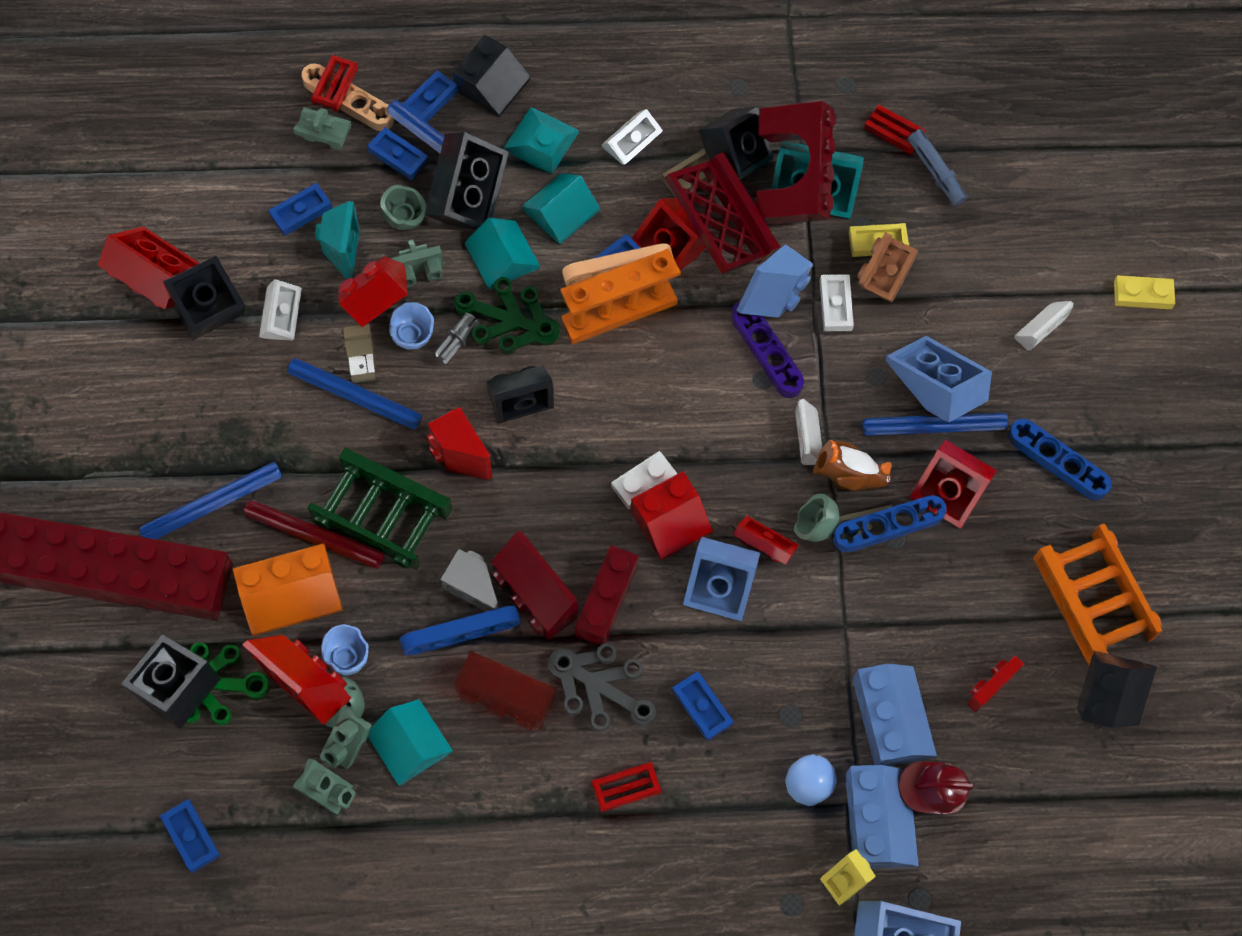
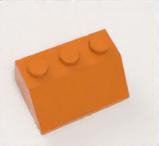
[233,543,343,636]

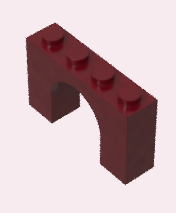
[756,101,836,225]

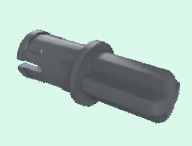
[433,313,479,365]

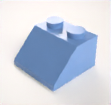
[737,244,813,318]
[683,537,760,621]

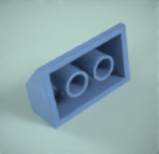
[853,664,937,766]
[845,765,919,869]

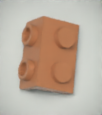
[858,232,919,303]

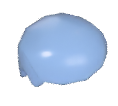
[389,302,434,350]
[321,624,369,676]
[785,754,837,806]

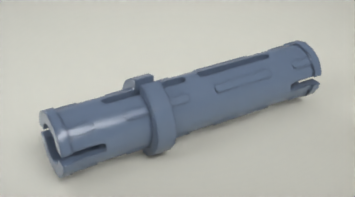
[907,129,968,207]

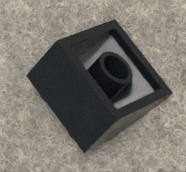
[453,34,530,117]
[699,106,773,180]
[163,256,245,341]
[487,365,554,424]
[121,634,221,729]
[1077,650,1157,728]

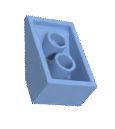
[886,336,992,423]
[854,901,961,936]

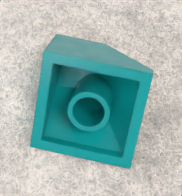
[503,107,579,174]
[315,201,360,280]

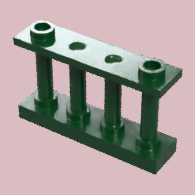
[308,447,452,570]

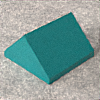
[521,173,600,245]
[465,218,540,290]
[368,699,453,786]

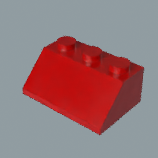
[98,226,200,309]
[243,635,351,725]

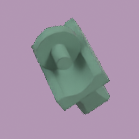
[293,107,351,150]
[390,239,444,288]
[320,706,372,769]
[293,758,356,814]

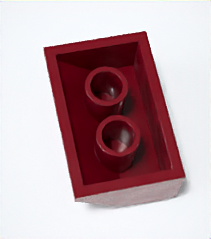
[491,530,577,640]

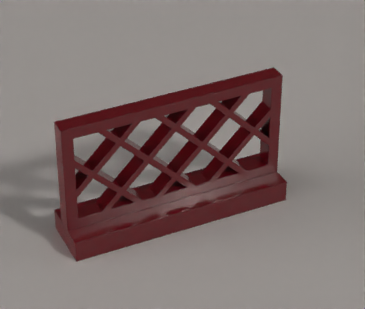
[665,153,780,274]

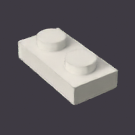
[820,275,854,331]
[611,451,677,509]

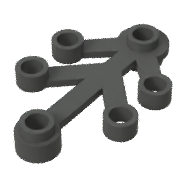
[548,643,656,732]

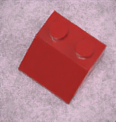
[631,198,715,271]
[339,256,408,327]
[427,407,492,480]
[909,440,997,529]
[630,471,713,561]

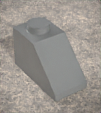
[440,549,498,612]

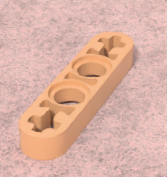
[301,64,394,131]
[562,244,674,286]

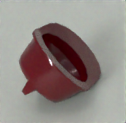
[898,761,974,814]

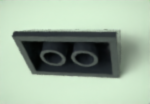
[425,132,509,230]

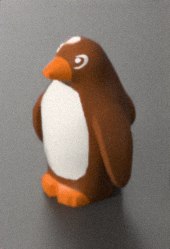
[813,440,892,491]

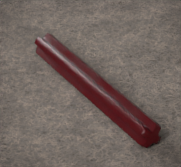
[243,500,384,569]

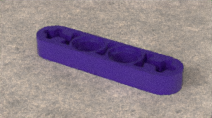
[731,301,804,398]

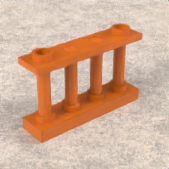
[560,248,681,345]
[1033,523,1163,665]

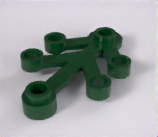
[454,277,560,355]

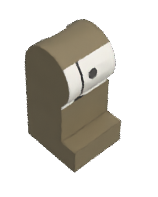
[343,324,376,384]

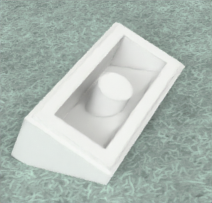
[602,109,663,165]
[259,279,302,341]
[1014,301,1074,351]
[795,399,822,465]

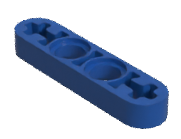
[1008,419,1112,500]
[833,495,947,553]
[400,606,521,656]

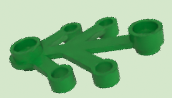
[186,642,270,726]

